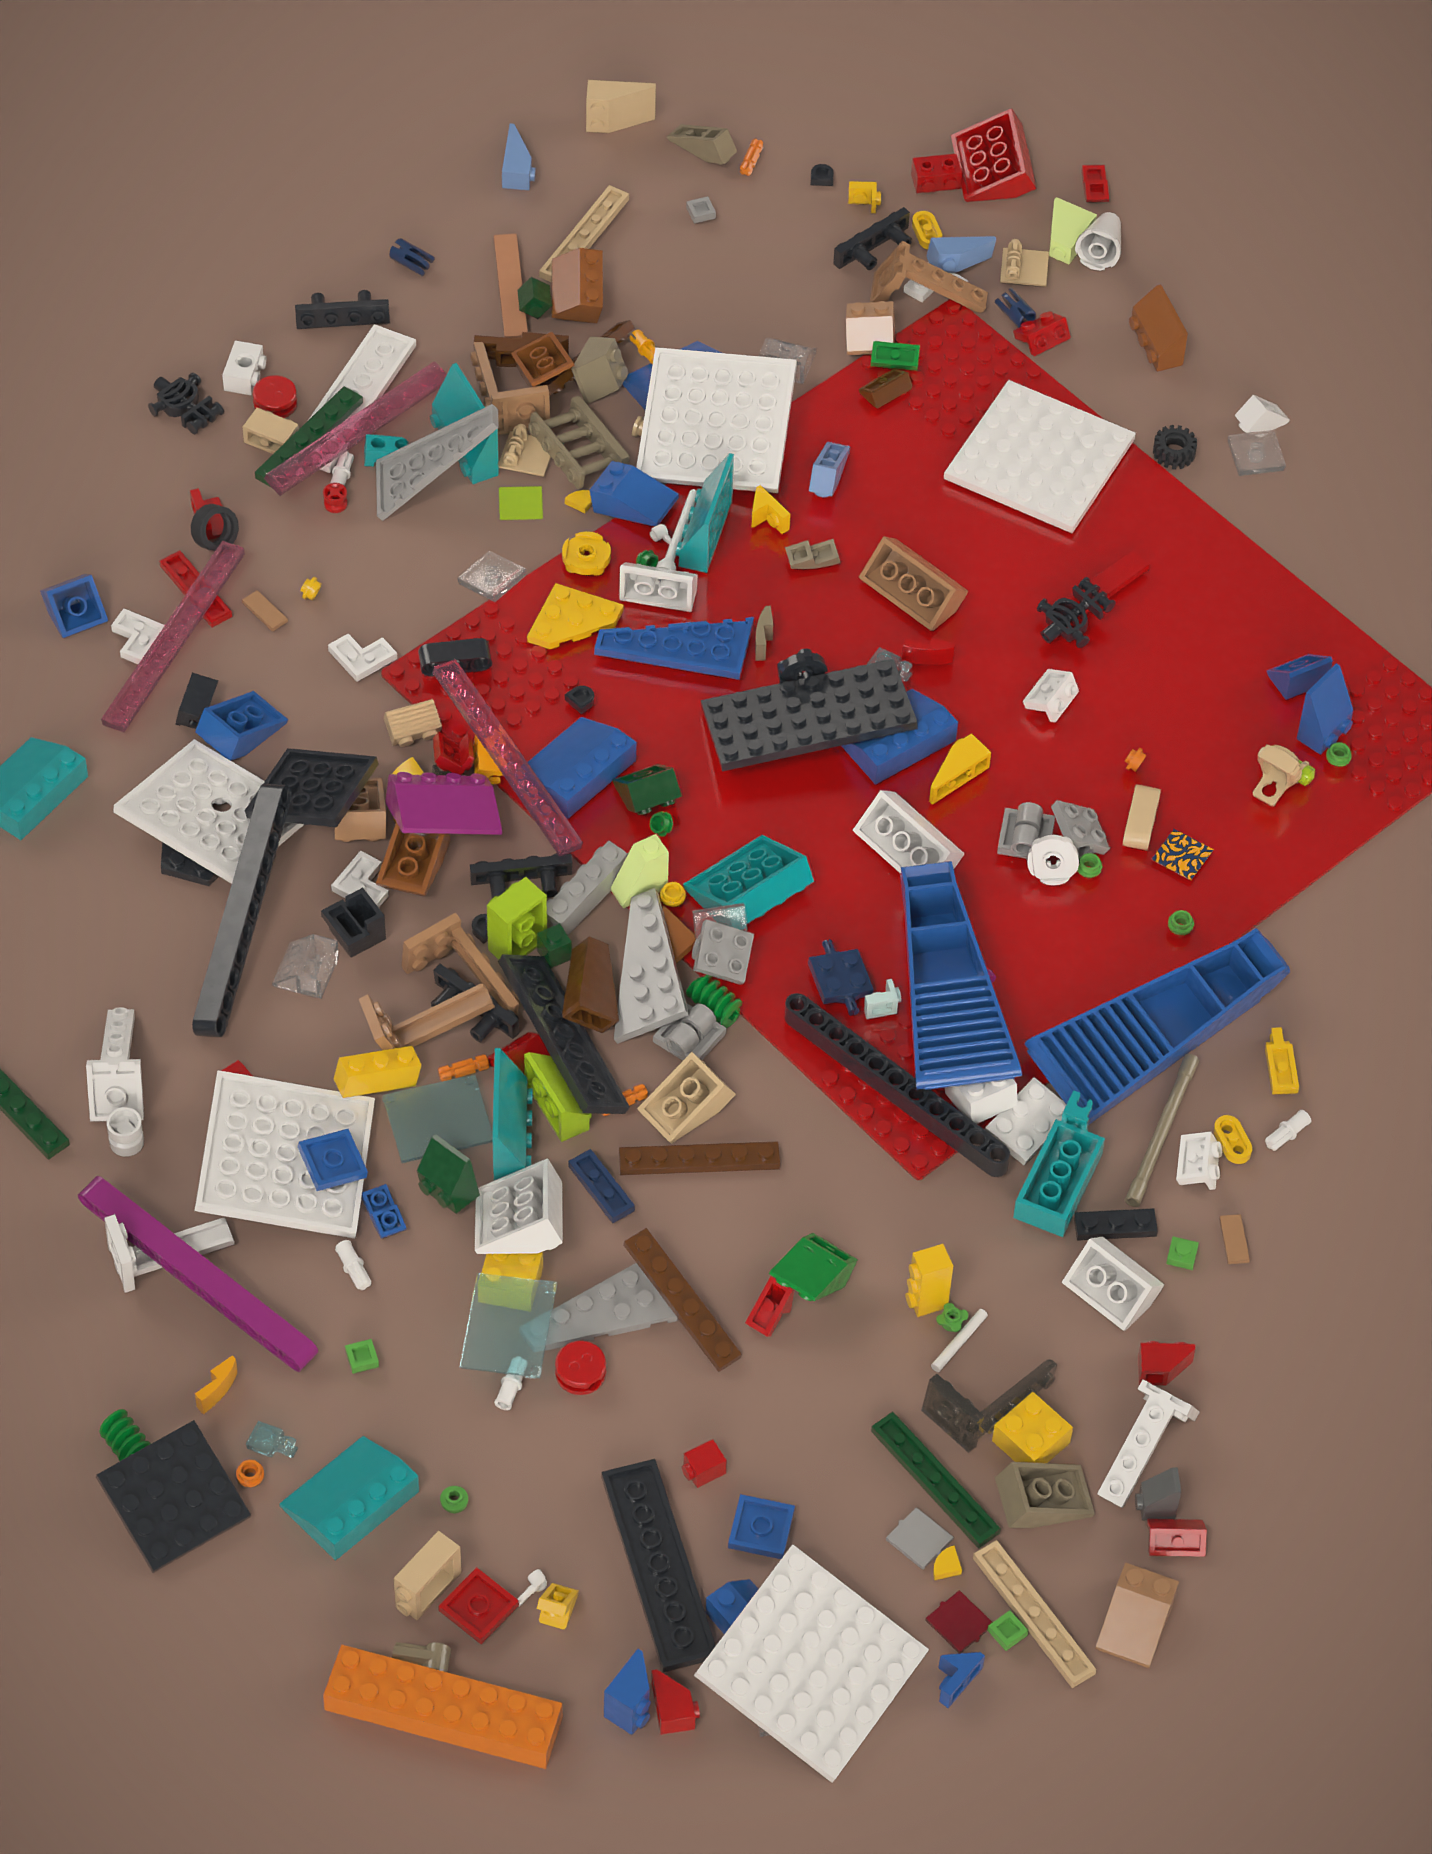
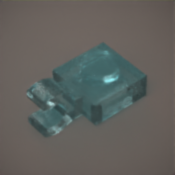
[867,647,912,681]
[246,1421,298,1458]

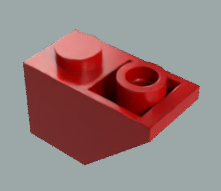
[1138,1341,1196,1386]

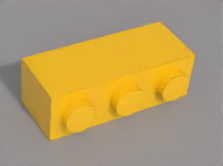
[334,1046,421,1098]
[905,1244,953,1317]

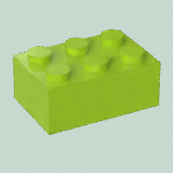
[487,877,547,960]

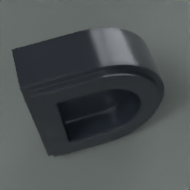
[810,164,834,186]
[565,686,594,714]
[472,914,488,944]

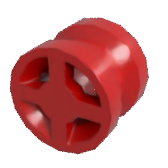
[323,482,348,513]

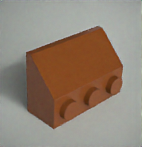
[551,248,603,324]
[1129,284,1188,372]

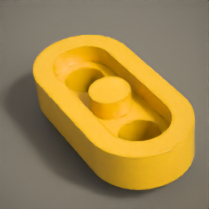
[912,211,942,249]
[1213,1115,1252,1164]

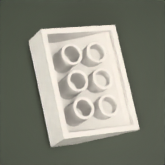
[475,1158,563,1254]

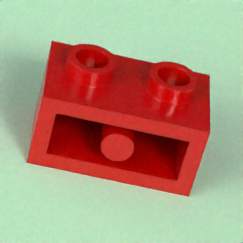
[911,153,962,193]

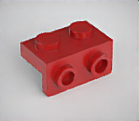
[1013,311,1071,356]
[433,731,475,775]

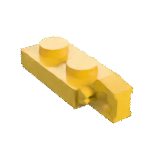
[1265,1027,1299,1095]

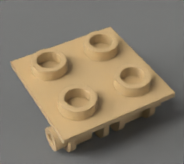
[1000,239,1049,287]
[498,424,551,477]

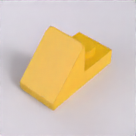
[752,485,790,534]
[537,1583,579,1629]

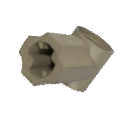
[392,1642,452,1672]

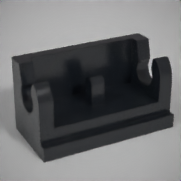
[175,672,219,729]

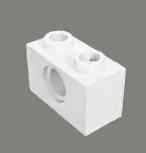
[223,341,267,395]

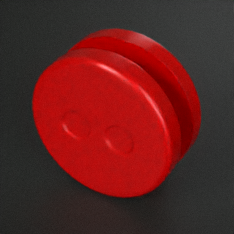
[253,375,297,418]
[555,1341,606,1395]

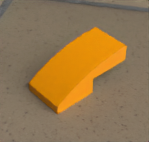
[195,1355,238,1414]

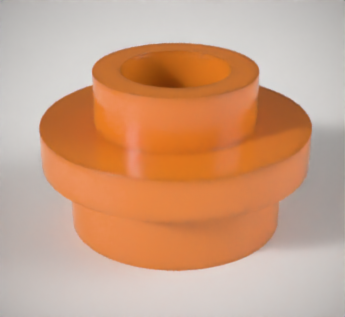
[1125,748,1146,772]
[236,1460,264,1487]

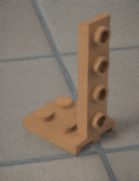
[869,241,988,313]
[470,342,550,435]
[401,913,520,1016]
[359,984,495,1050]

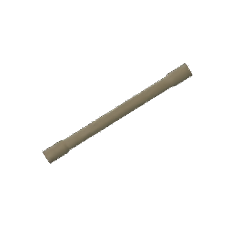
[1125,1054,1199,1207]

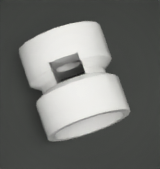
[107,1108,144,1157]

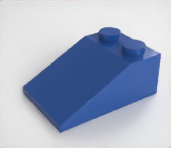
[590,461,679,526]
[1297,663,1353,755]
[195,691,288,761]

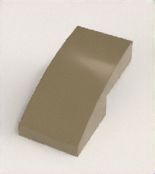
[785,539,841,569]
[755,606,773,661]

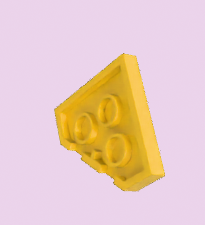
[527,583,623,649]

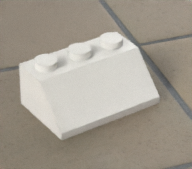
[620,562,698,612]
[1062,1237,1164,1331]

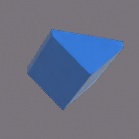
[1267,654,1333,700]

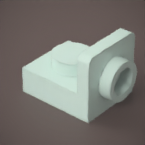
[864,979,901,1019]

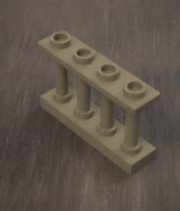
[528,395,630,490]

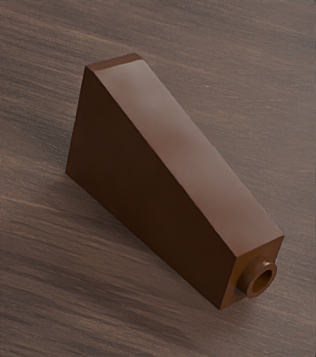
[562,936,619,1033]

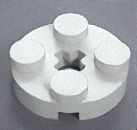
[1028,835,1079,885]

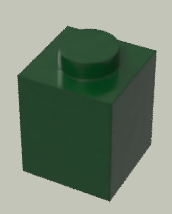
[517,277,552,319]
[537,923,572,968]

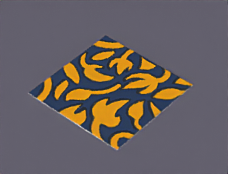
[1152,829,1214,880]

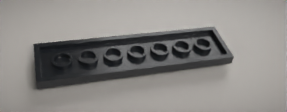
[498,954,630,1114]
[601,1459,716,1673]

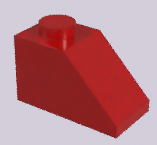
[651,1669,700,1735]

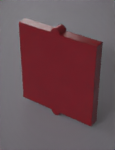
[925,1590,993,1654]

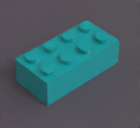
[1013,1119,1105,1237]

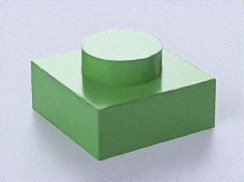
[1166,1236,1199,1270]
[345,1339,379,1374]
[987,1610,1028,1651]

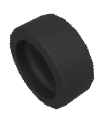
[190,504,239,552]

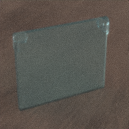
[382,1074,493,1163]
[459,1273,558,1378]

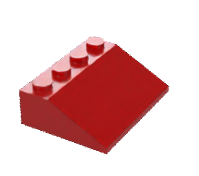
[951,108,1037,202]

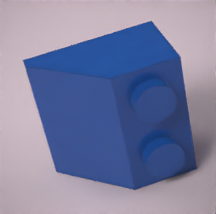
[40,574,108,638]
[706,1579,759,1635]
[604,1649,651,1735]

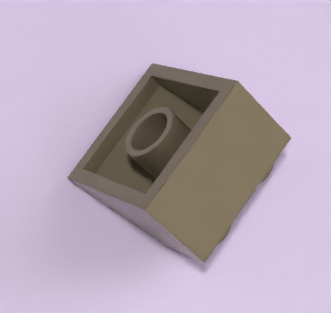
[571,337,628,404]

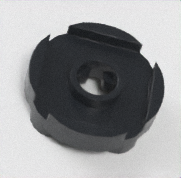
[777,648,828,684]

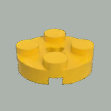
[562,531,611,576]

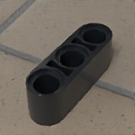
[418,638,492,676]

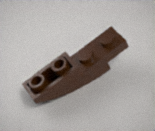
[474,332,569,367]

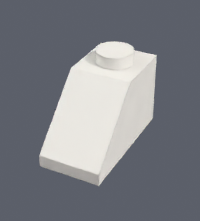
[1235,395,1290,436]

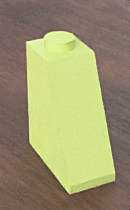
[1049,197,1097,264]
[611,834,669,908]

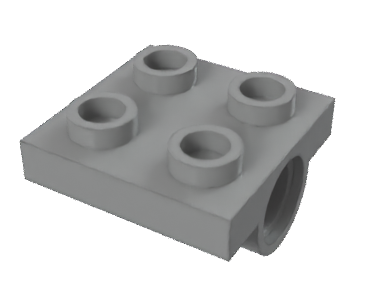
[1051,800,1110,858]
[997,802,1055,861]
[692,919,754,985]
[653,1003,726,1061]

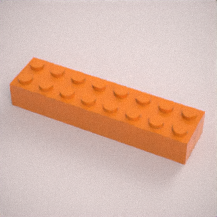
[323,1644,563,1769]

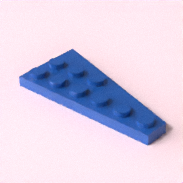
[594,617,754,680]

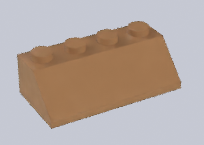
[859,537,968,631]

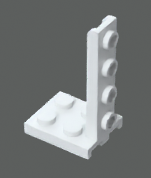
[86,1007,144,1121]
[104,1215,234,1293]
[1097,1380,1199,1508]

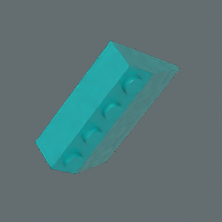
[430,363,499,484]
[676,453,734,573]
[0,737,88,840]
[683,835,814,929]
[493,1048,533,1181]
[279,1436,419,1561]

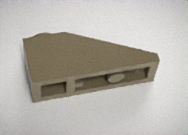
[667,124,737,165]

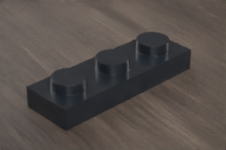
[1074,1208,1158,1241]

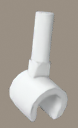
[650,524,672,545]
[518,1569,547,1607]

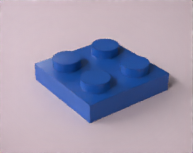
[297,1129,368,1191]
[728,1494,795,1559]

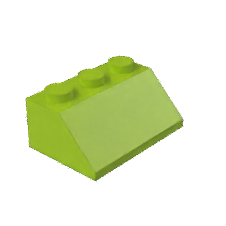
[524,1052,592,1142]

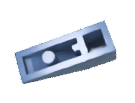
[502,123,536,190]
[926,236,996,273]
[809,442,850,497]

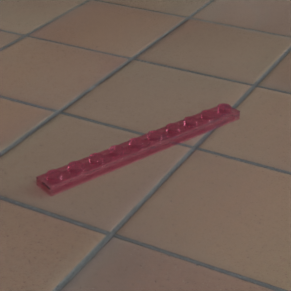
[264,361,447,496]
[101,541,245,732]
[433,659,583,856]

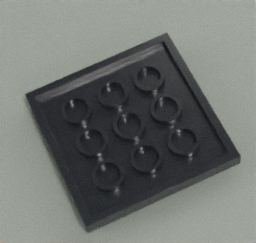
[244,748,379,827]
[96,1420,251,1573]

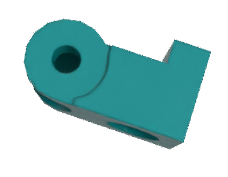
[364,434,409,467]

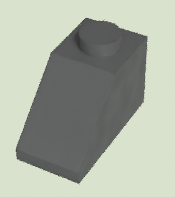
[1135,1467,1181,1521]

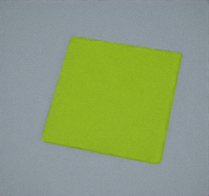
[499,486,543,520]

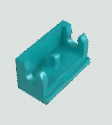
[1061,1091,1093,1131]

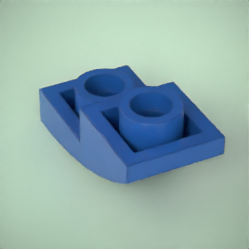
[361,1184,406,1239]

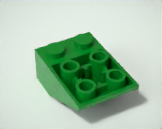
[769,1233,858,1301]

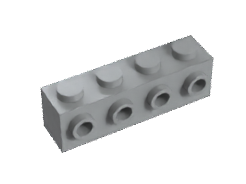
[547,841,628,935]

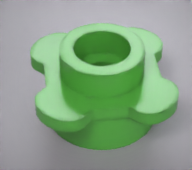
[936,1303,968,1332]

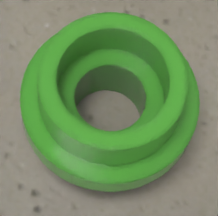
[1326,742,1352,766]
[1077,853,1102,878]
[1168,910,1194,935]
[440,1486,468,1514]

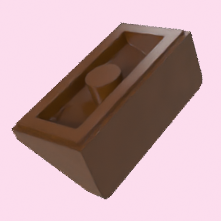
[859,369,912,408]

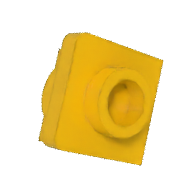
[848,181,881,214]

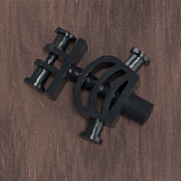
[148,373,224,435]
[1037,577,1116,648]

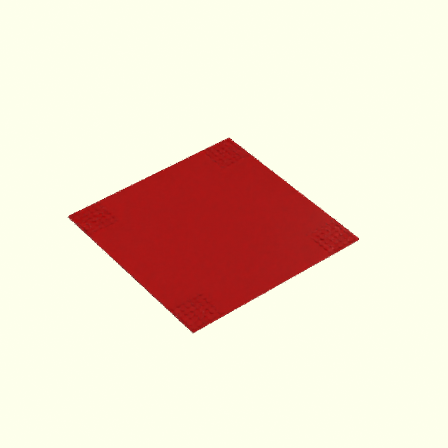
[381,299,1432,1180]

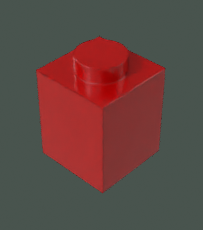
[681,1439,727,1488]

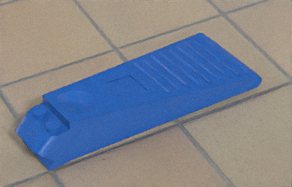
[900,861,1022,1090]
[1025,928,1290,1125]

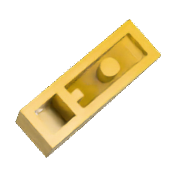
[929,734,991,805]

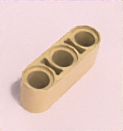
[1123,784,1161,851]

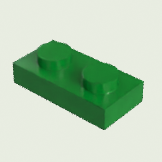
[871,341,920,370]

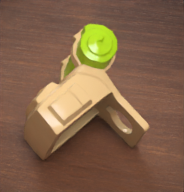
[1253,745,1315,806]

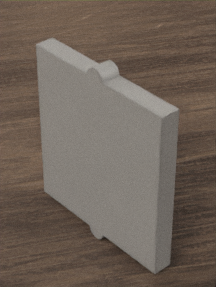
[886,1507,954,1570]

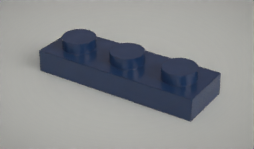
[568,1149,635,1224]

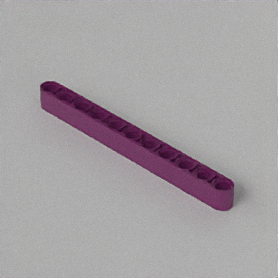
[78,1176,319,1372]

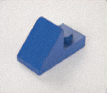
[939,1652,985,1708]

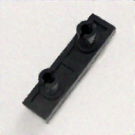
[833,207,912,270]
[295,290,390,329]
[470,853,573,898]
[431,963,520,1043]

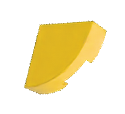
[565,490,592,514]
[933,1546,962,1580]

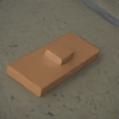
[242,590,288,632]
[1219,1214,1250,1264]

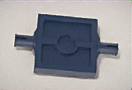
[808,939,874,1016]

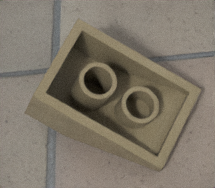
[995,1462,1095,1528]

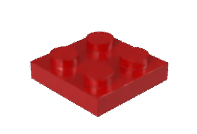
[438,1567,519,1644]

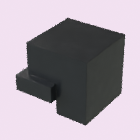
[321,887,386,958]

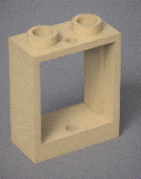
[394,1531,461,1620]

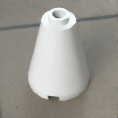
[1075,212,1121,271]

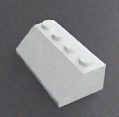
[853,790,965,873]

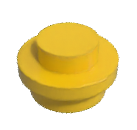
[300,577,322,600]
[660,882,686,907]

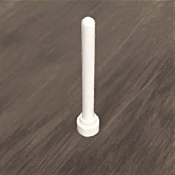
[656,489,697,571]

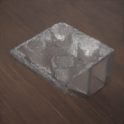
[272,934,339,999]

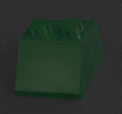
[612,764,682,815]
[417,1134,480,1214]

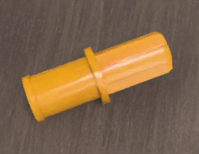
[629,329,655,364]

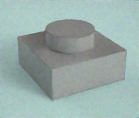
[686,196,716,224]

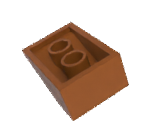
[511,332,575,387]
[376,822,451,896]

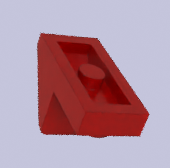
[745,1276,795,1337]

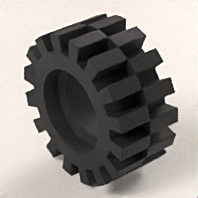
[1153,425,1197,470]

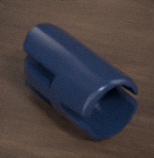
[389,238,435,276]
[995,287,1036,328]

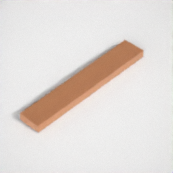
[494,234,528,339]

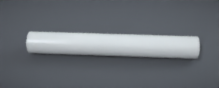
[931,1309,988,1372]

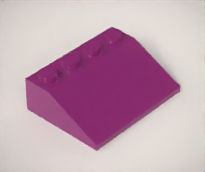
[385,772,502,835]

